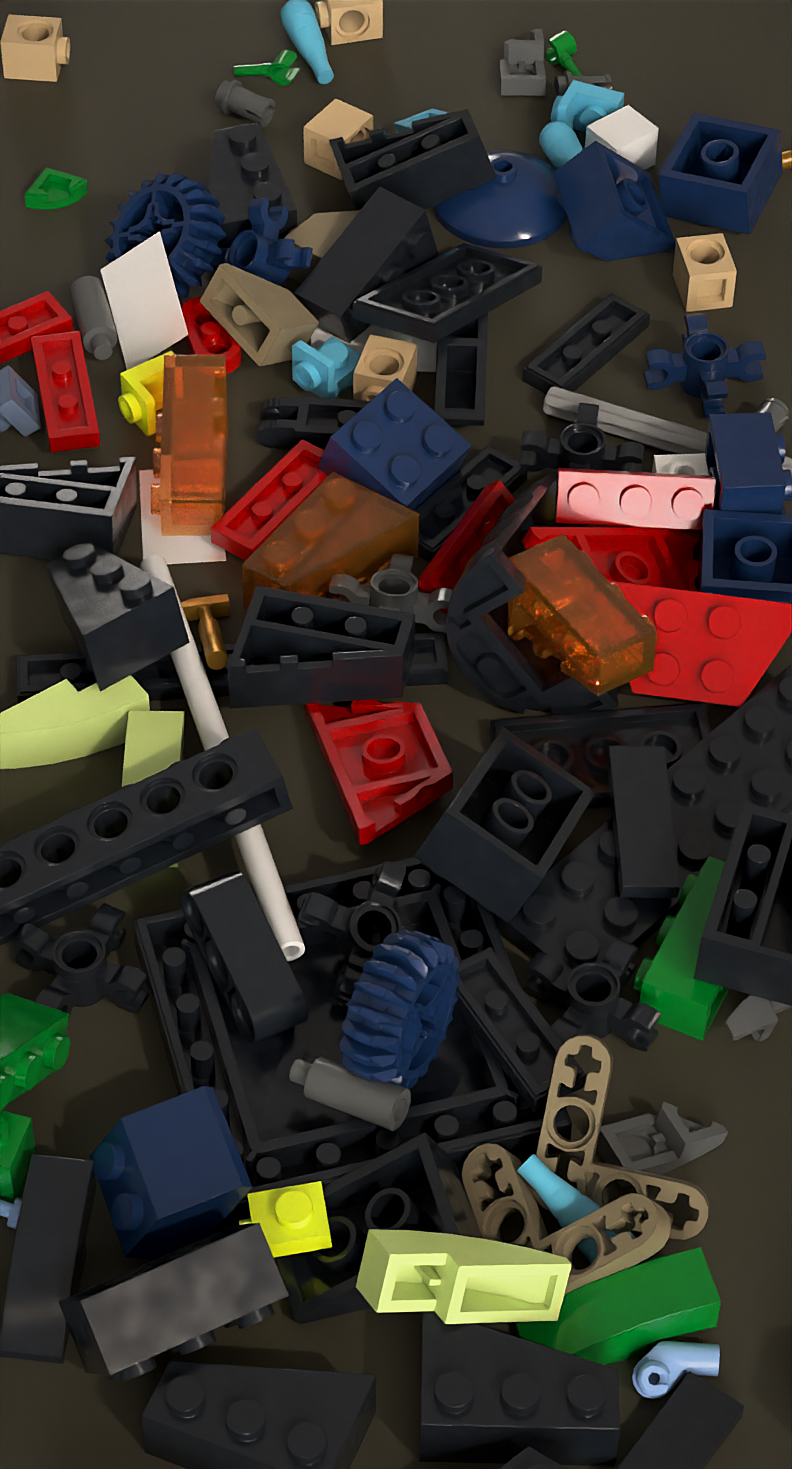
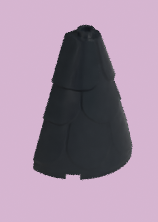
[446,471,619,715]

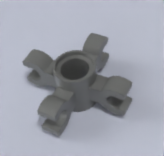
[329,553,453,634]

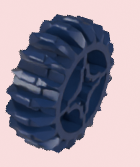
[104,172,227,298]
[339,929,461,1089]

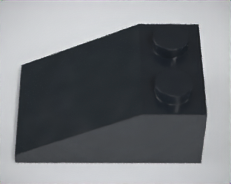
[277,1133,482,1324]

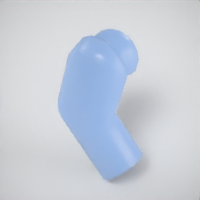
[632,1341,720,1399]

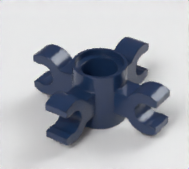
[211,197,313,285]
[643,313,766,418]

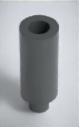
[70,276,117,360]
[289,1056,411,1131]

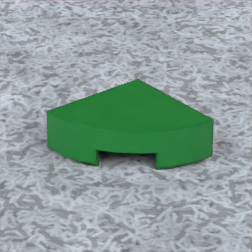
[24,167,88,210]

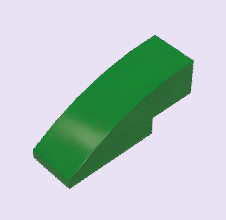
[514,1247,721,1365]

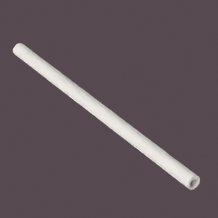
[140,554,305,961]

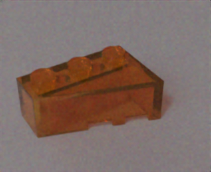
[151,355,229,536]
[242,472,419,610]
[508,534,658,696]

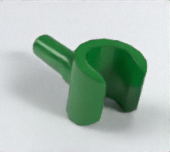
[546,31,582,76]
[234,50,300,86]

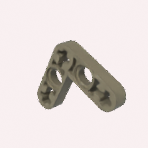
[531,1034,709,1240]
[462,1143,671,1294]

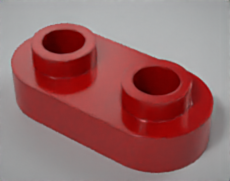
[181,296,242,376]

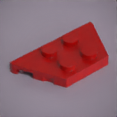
[522,527,700,623]
[596,579,792,707]
[304,699,453,845]

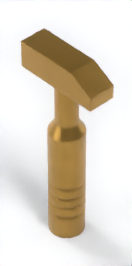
[181,594,231,670]

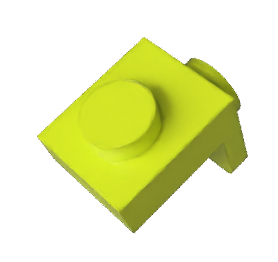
[118,351,184,437]
[239,1181,332,1258]

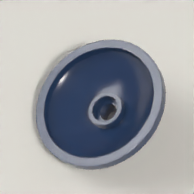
[433,149,568,248]

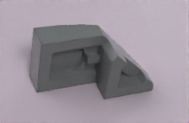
[499,29,546,96]
[724,995,792,1041]
[596,1102,728,1189]

